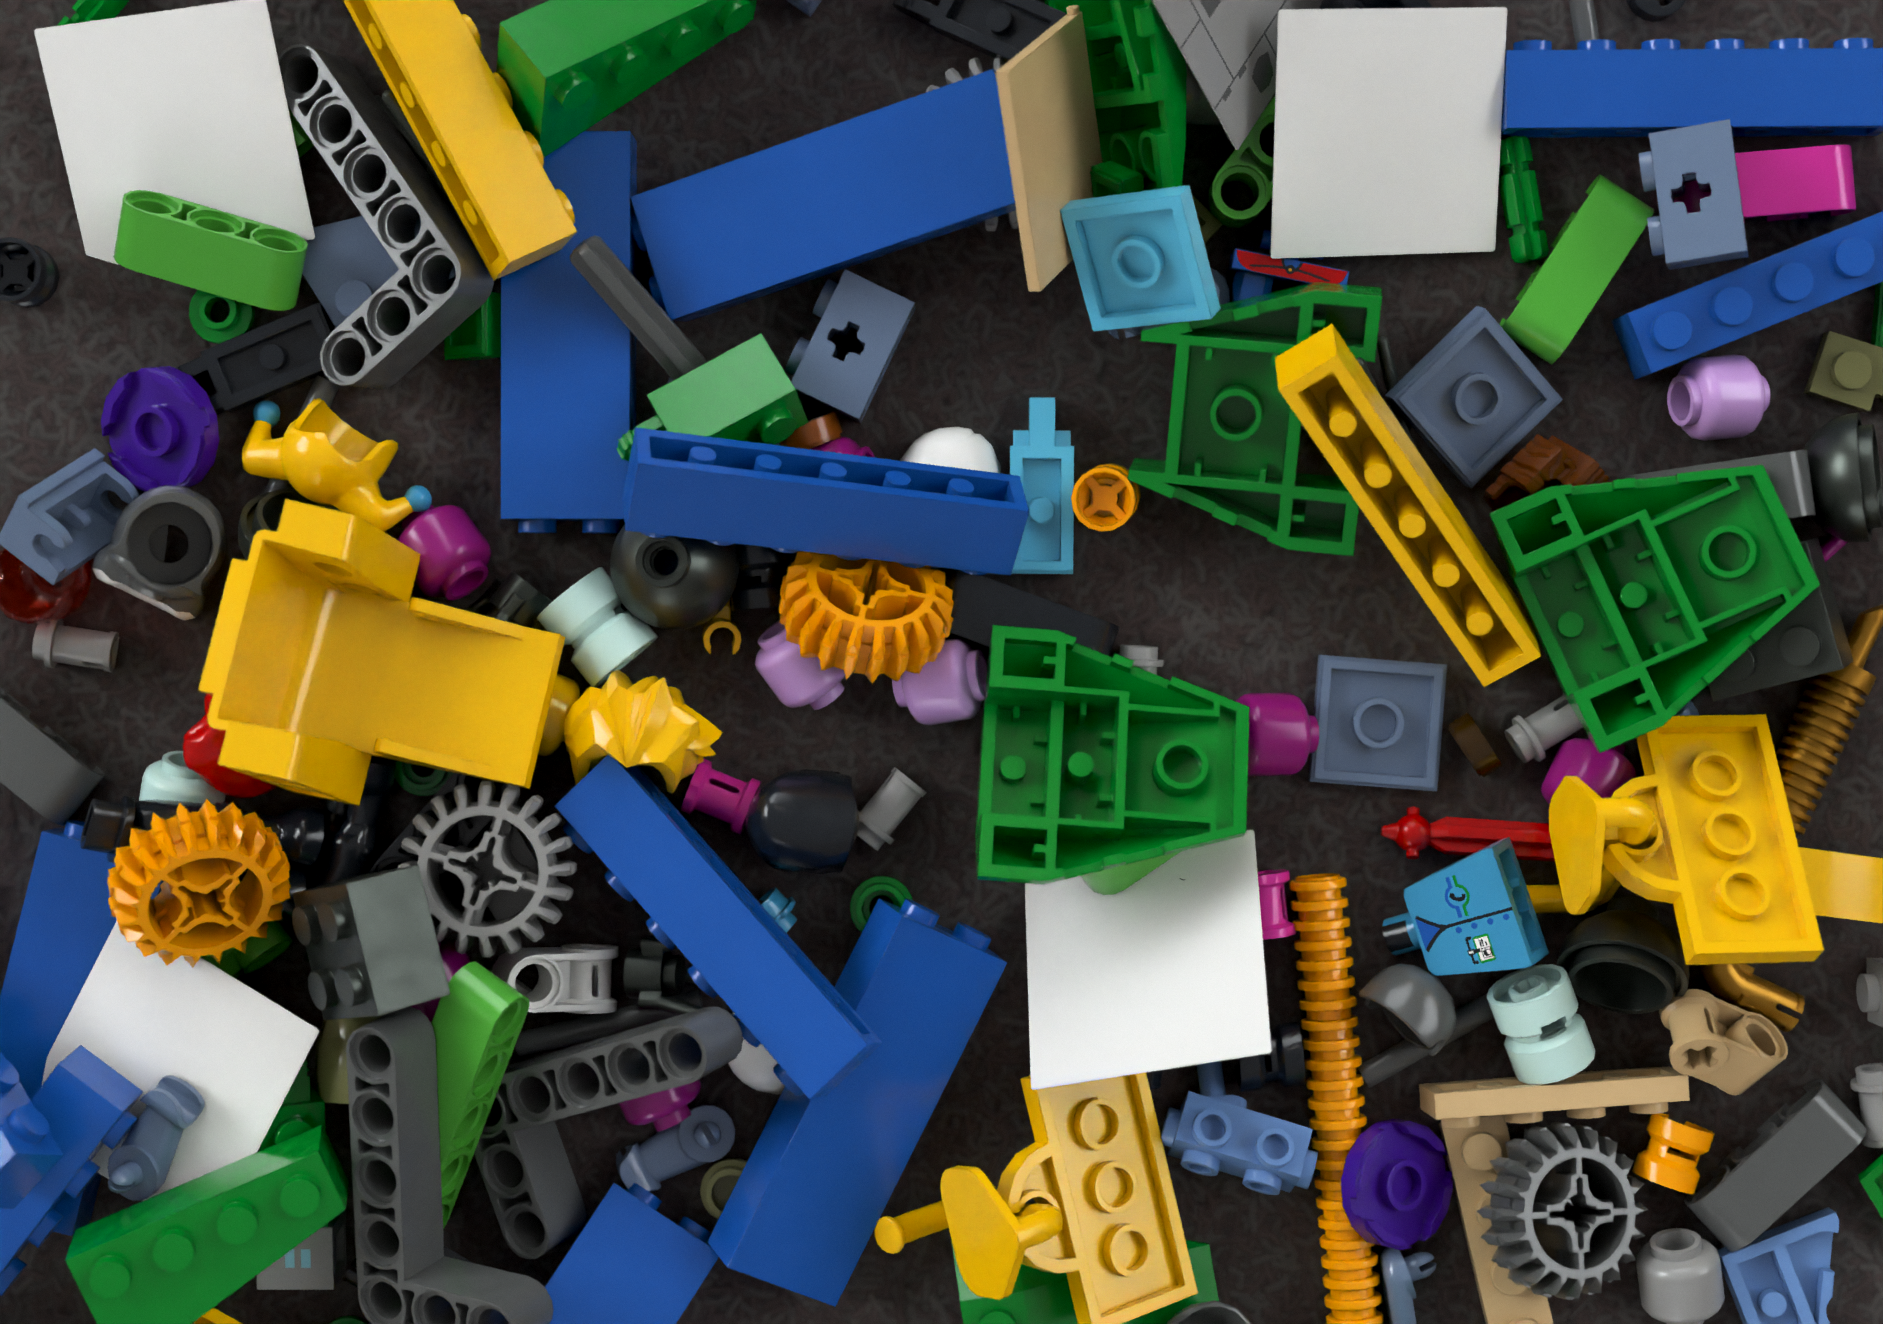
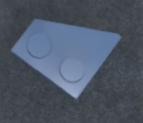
[1718,1207,1840,1324]

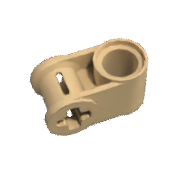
[1659,989,1788,1096]

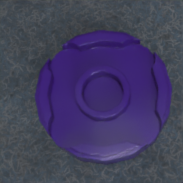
[101,366,219,492]
[1341,1119,1453,1250]

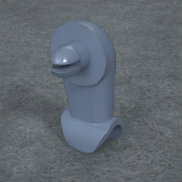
[107,1075,205,1201]
[616,1105,735,1192]
[1378,1247,1436,1324]

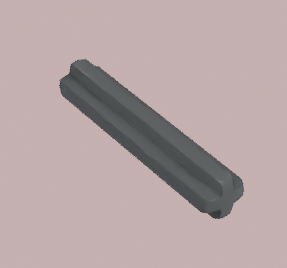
[569,235,708,380]

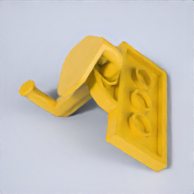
[1526,714,1824,965]
[874,1073,1198,1324]

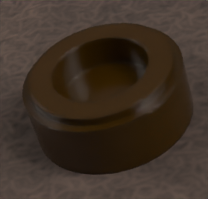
[1448,712,1503,778]

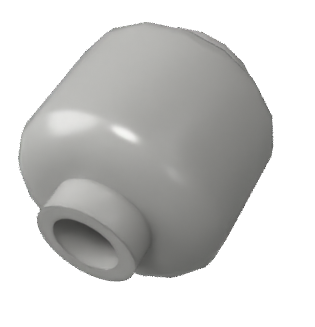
[1635,1228,1725,1324]

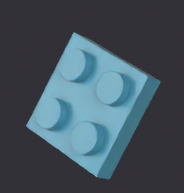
[1060,185,1221,332]

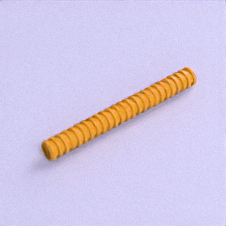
[1289,873,1384,1324]

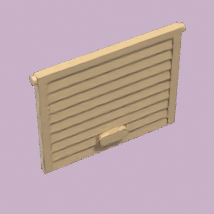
[996,5,1102,292]

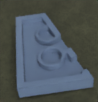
[302,204,463,327]

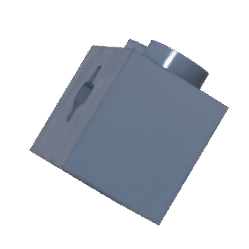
[1639,119,1749,270]
[785,269,916,423]

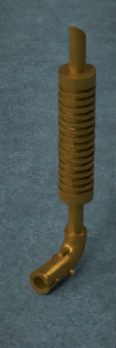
[1700,604,1883,1032]

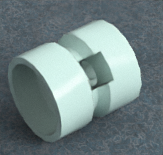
[537,567,658,687]
[1486,964,1596,1085]

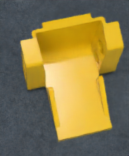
[199,499,565,806]

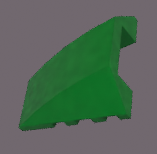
[1044,0,1187,191]

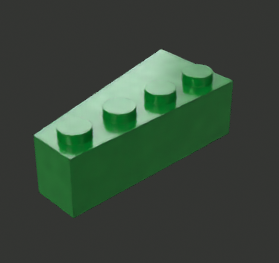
[496,0,757,158]
[65,1125,349,1324]

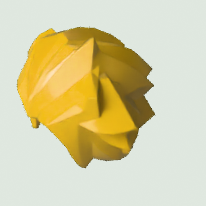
[564,670,723,793]

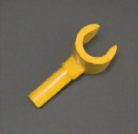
[702,599,742,655]

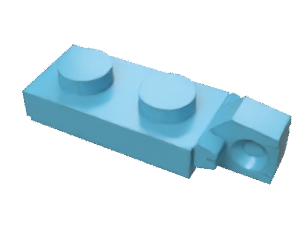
[1009,397,1074,574]

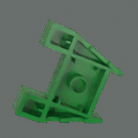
[1128,282,1382,556]

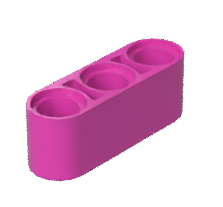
[1674,145,1856,223]

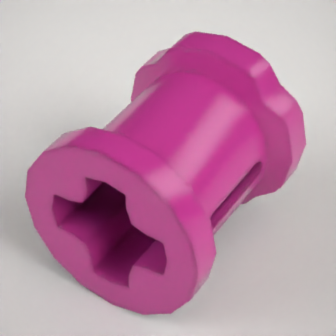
[681,759,761,834]
[1258,869,1296,940]

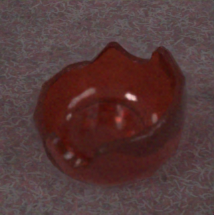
[0,548,91,624]

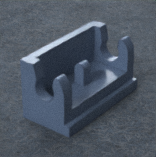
[0,448,139,585]

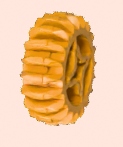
[778,551,954,684]
[107,799,290,968]

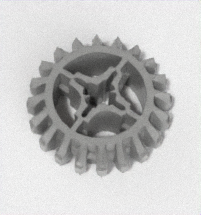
[398,780,577,957]

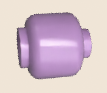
[1667,355,1770,441]
[755,620,845,710]
[892,637,988,725]

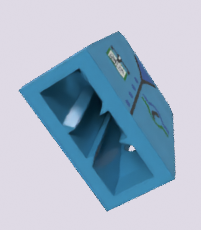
[1382,837,1549,976]

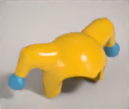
[242,398,432,532]

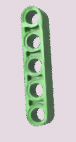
[431,961,530,1229]

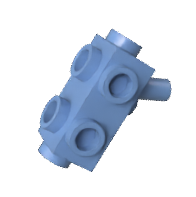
[1161,1061,1318,1195]

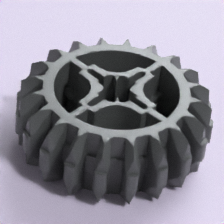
[1477,1122,1649,1300]

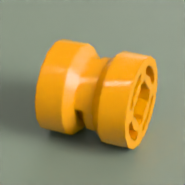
[1071,463,1141,532]
[1632,1113,1715,1195]

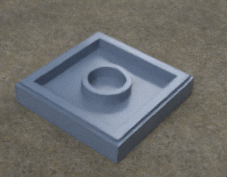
[1385,306,1563,488]
[1308,655,1447,791]

